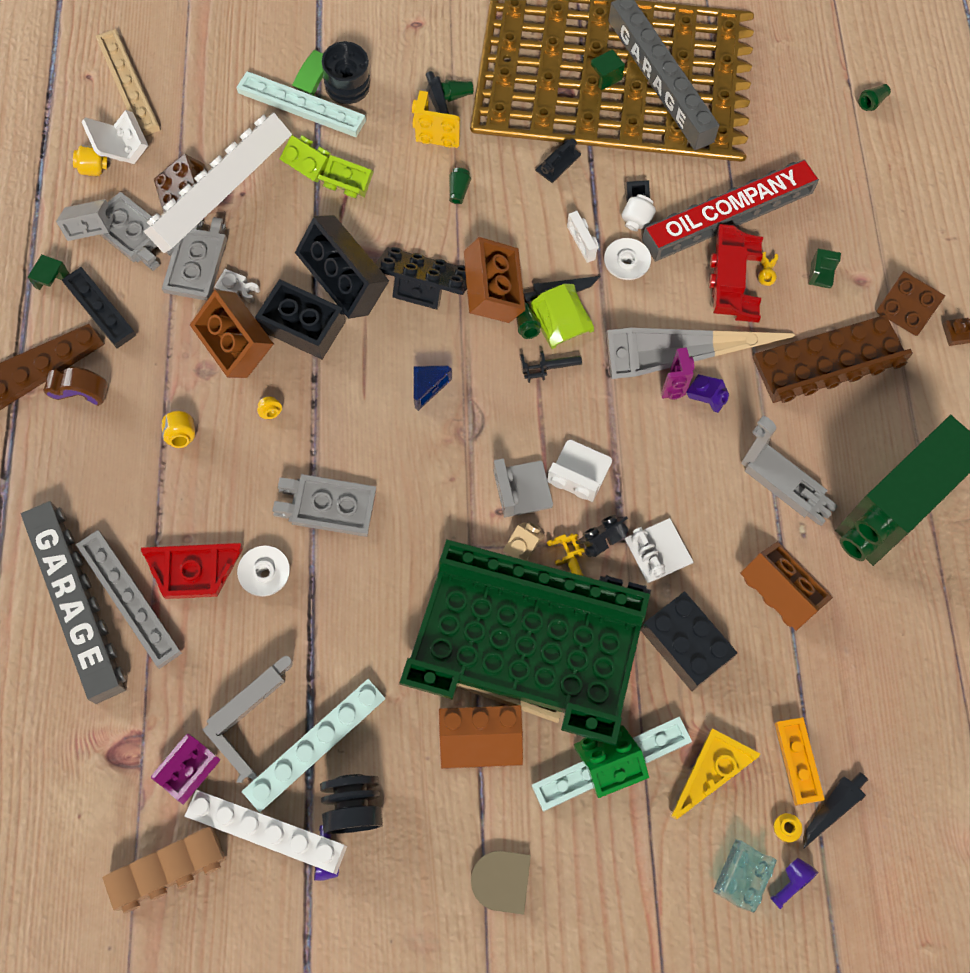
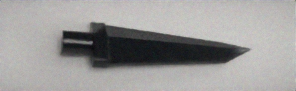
[425,71,449,114]
[524,276,601,302]
[803,772,868,849]

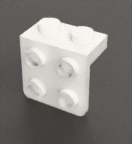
[82,110,148,164]
[547,440,612,502]

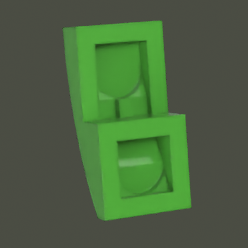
[292,50,324,96]

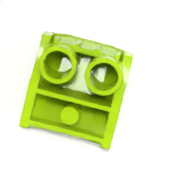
[531,284,594,349]

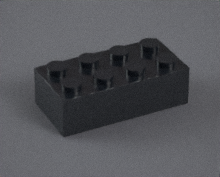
[295,215,389,319]

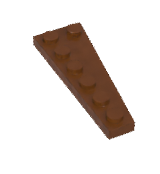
[0,324,104,410]

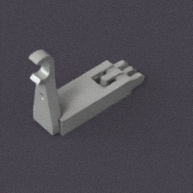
[741,416,837,526]
[202,656,293,783]

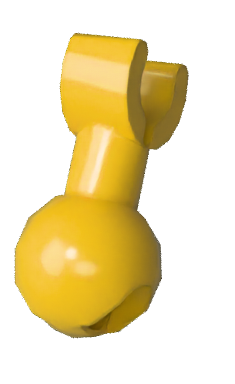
[758,252,778,286]

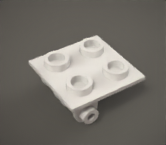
[624,518,694,583]

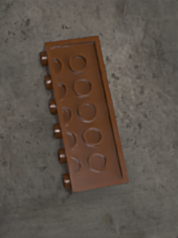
[753,315,913,403]

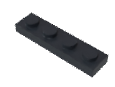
[62,267,137,349]

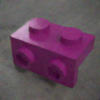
[661,347,695,400]
[151,733,221,805]

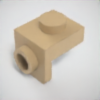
[503,522,545,561]

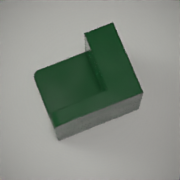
[591,49,625,90]
[808,248,841,288]
[28,254,70,290]

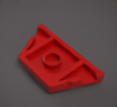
[141,543,243,599]

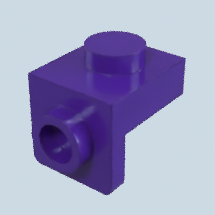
[686,374,729,413]

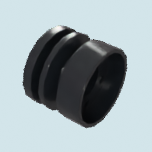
[321,41,370,104]
[320,774,383,834]

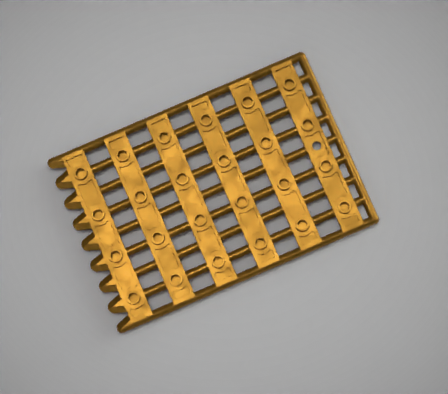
[470,0,754,162]

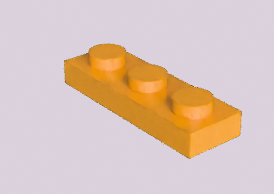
[775,717,825,806]

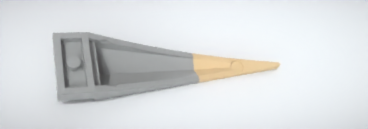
[606,328,795,379]

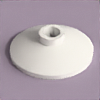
[604,238,651,280]
[237,546,290,597]

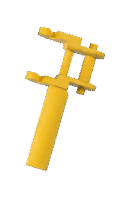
[547,533,585,576]

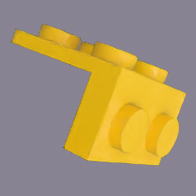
[412,90,460,148]

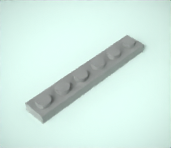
[76,530,182,669]

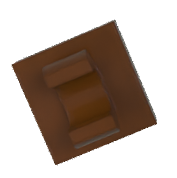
[942,318,970,346]

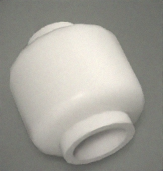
[621,195,656,231]

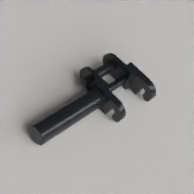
[520,351,582,383]

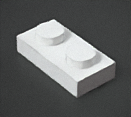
[567,211,599,263]

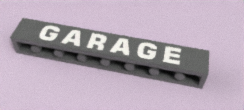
[609,0,719,150]
[20,501,127,704]

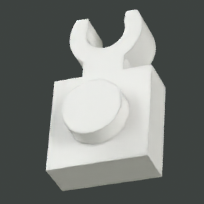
[214,269,260,303]

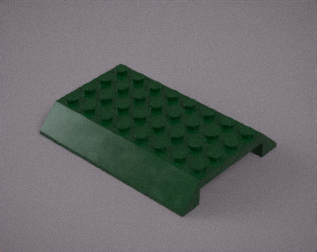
[399,539,650,746]

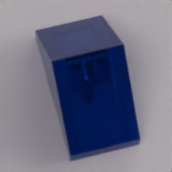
[414,366,452,411]

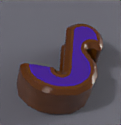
[43,367,109,406]

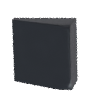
[624,180,650,202]

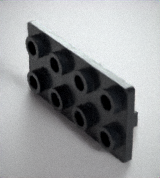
[375,247,467,310]

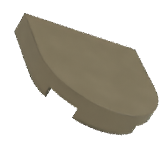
[471,851,531,915]

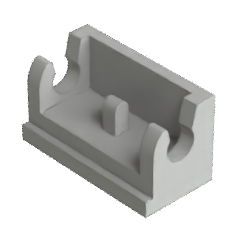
[56,199,113,241]

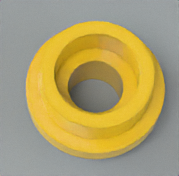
[257,396,282,419]
[773,813,802,842]

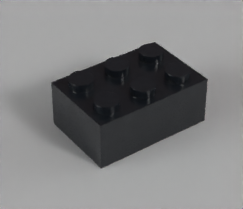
[255,279,346,360]
[640,591,738,692]

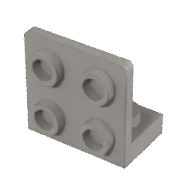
[493,458,553,518]

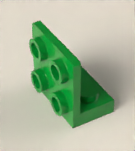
[574,725,650,798]

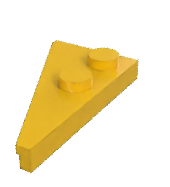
[671,728,760,820]

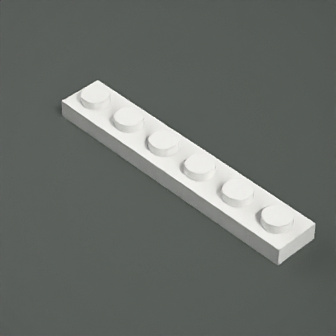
[184,790,347,875]

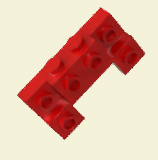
[709,224,763,323]

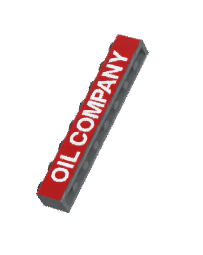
[642,159,819,262]

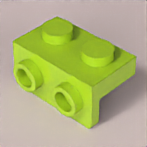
[279,135,331,183]
[317,155,374,199]

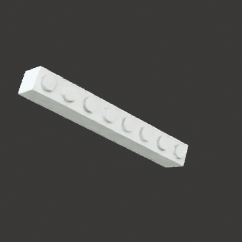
[143,113,292,253]

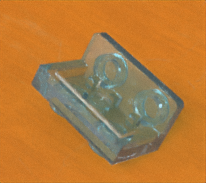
[713,839,777,913]

